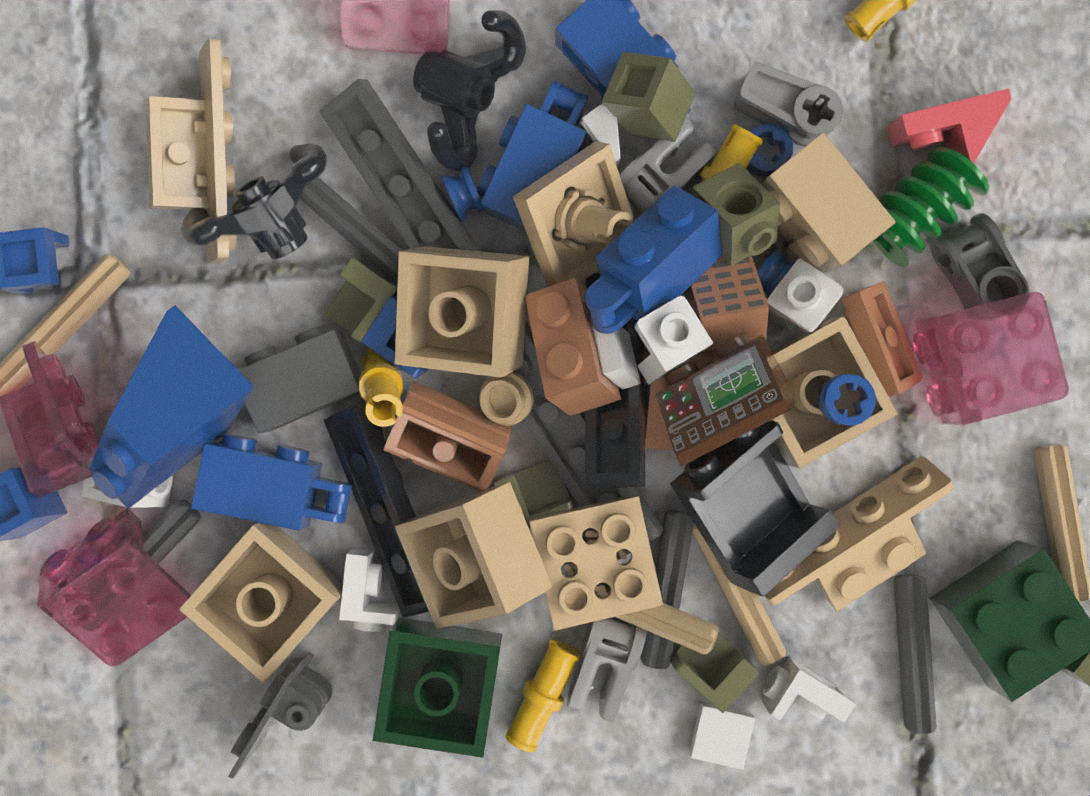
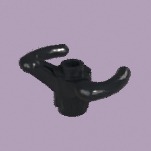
[413,10,526,171]
[181,143,327,259]

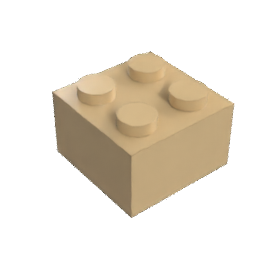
[761,132,896,274]
[395,246,529,378]
[770,316,898,468]
[395,482,552,629]
[179,523,343,684]

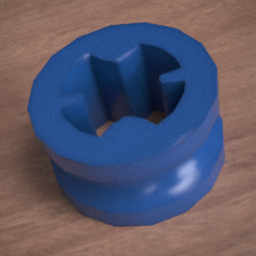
[747,123,793,176]
[441,166,485,221]
[757,250,796,299]
[818,374,876,426]

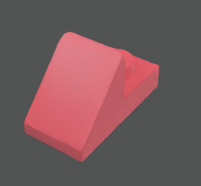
[886,88,1012,163]

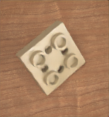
[513,141,634,287]
[529,494,663,631]

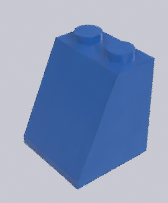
[89,305,254,509]

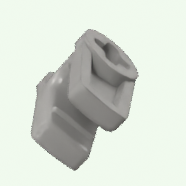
[734,63,843,147]
[620,118,718,214]
[567,618,647,723]

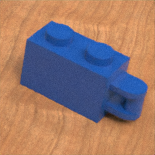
[555,0,691,114]
[477,81,589,232]
[585,185,722,334]
[191,434,352,531]

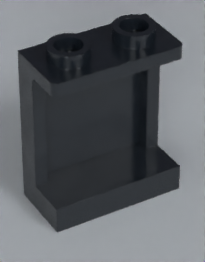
[670,421,840,597]

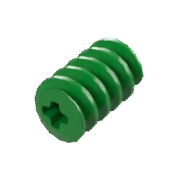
[873,147,989,267]

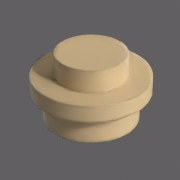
[479,372,534,426]

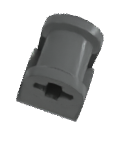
[930,213,1029,321]

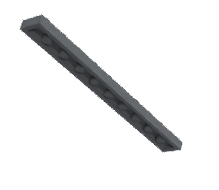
[319,78,664,561]

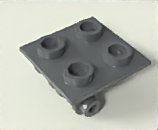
[228,652,333,779]

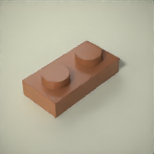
[841,281,923,397]

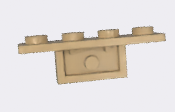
[145,38,237,264]
[764,456,954,612]

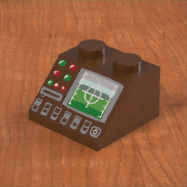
[655,332,795,466]

